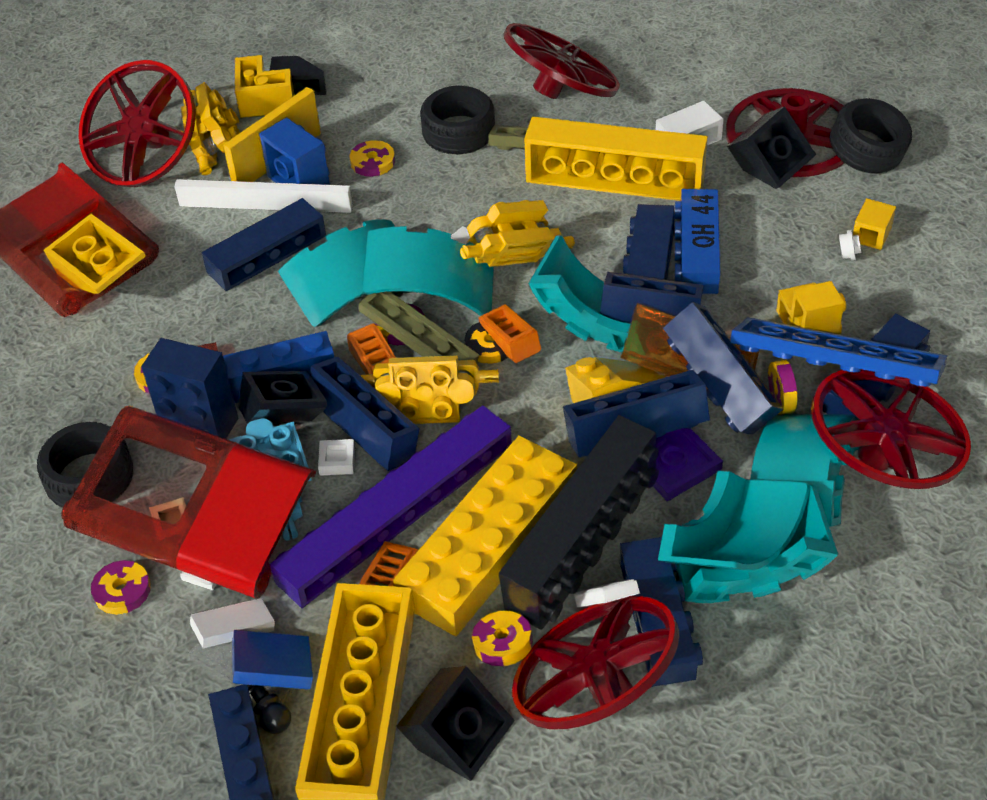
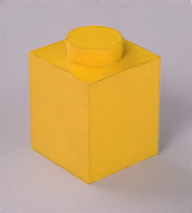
[853,198,896,250]

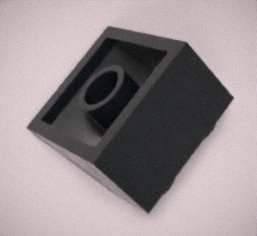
[727,106,816,189]
[238,371,327,424]
[396,666,515,781]

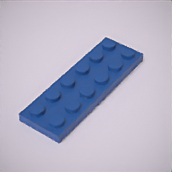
[730,317,947,387]

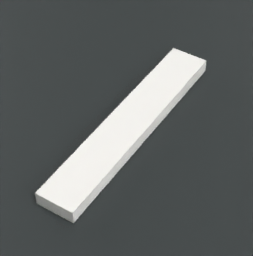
[174,179,353,213]

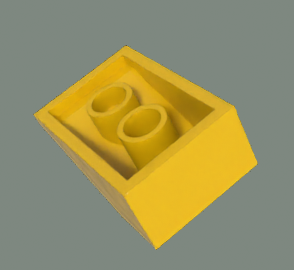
[43,214,146,294]
[565,357,672,403]

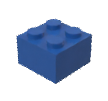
[259,117,330,185]

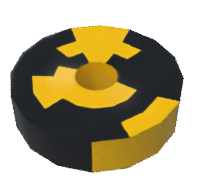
[464,322,509,364]

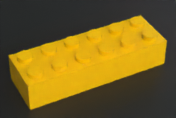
[524,116,708,201]
[393,435,577,637]
[295,583,415,800]

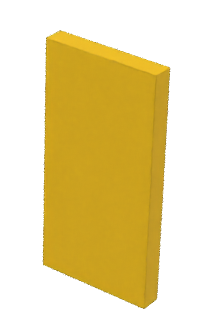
[223,87,321,182]

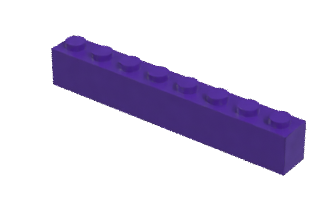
[270,405,512,608]

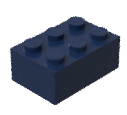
[141,338,239,447]

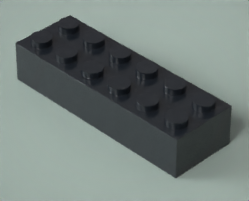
[498,415,659,631]

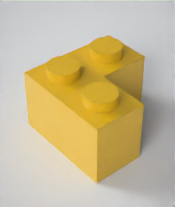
[235,55,295,118]
[776,281,846,335]

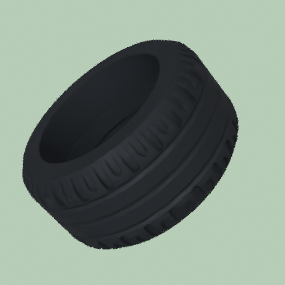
[420,86,495,155]
[830,98,912,173]
[37,422,133,512]

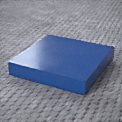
[232,630,313,689]

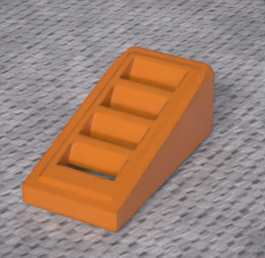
[478,304,541,363]
[347,323,396,374]
[359,541,418,586]

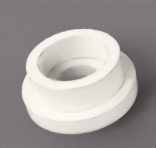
[839,230,861,261]

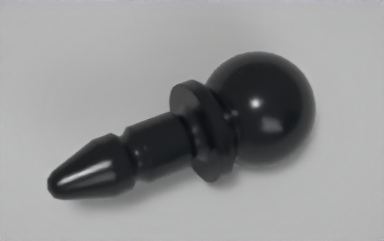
[247,685,291,734]

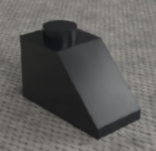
[270,56,327,95]

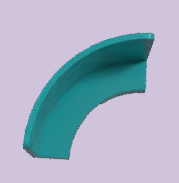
[278,219,395,327]
[362,226,494,316]
[528,235,659,357]
[750,414,859,527]
[658,471,810,570]
[676,485,839,603]

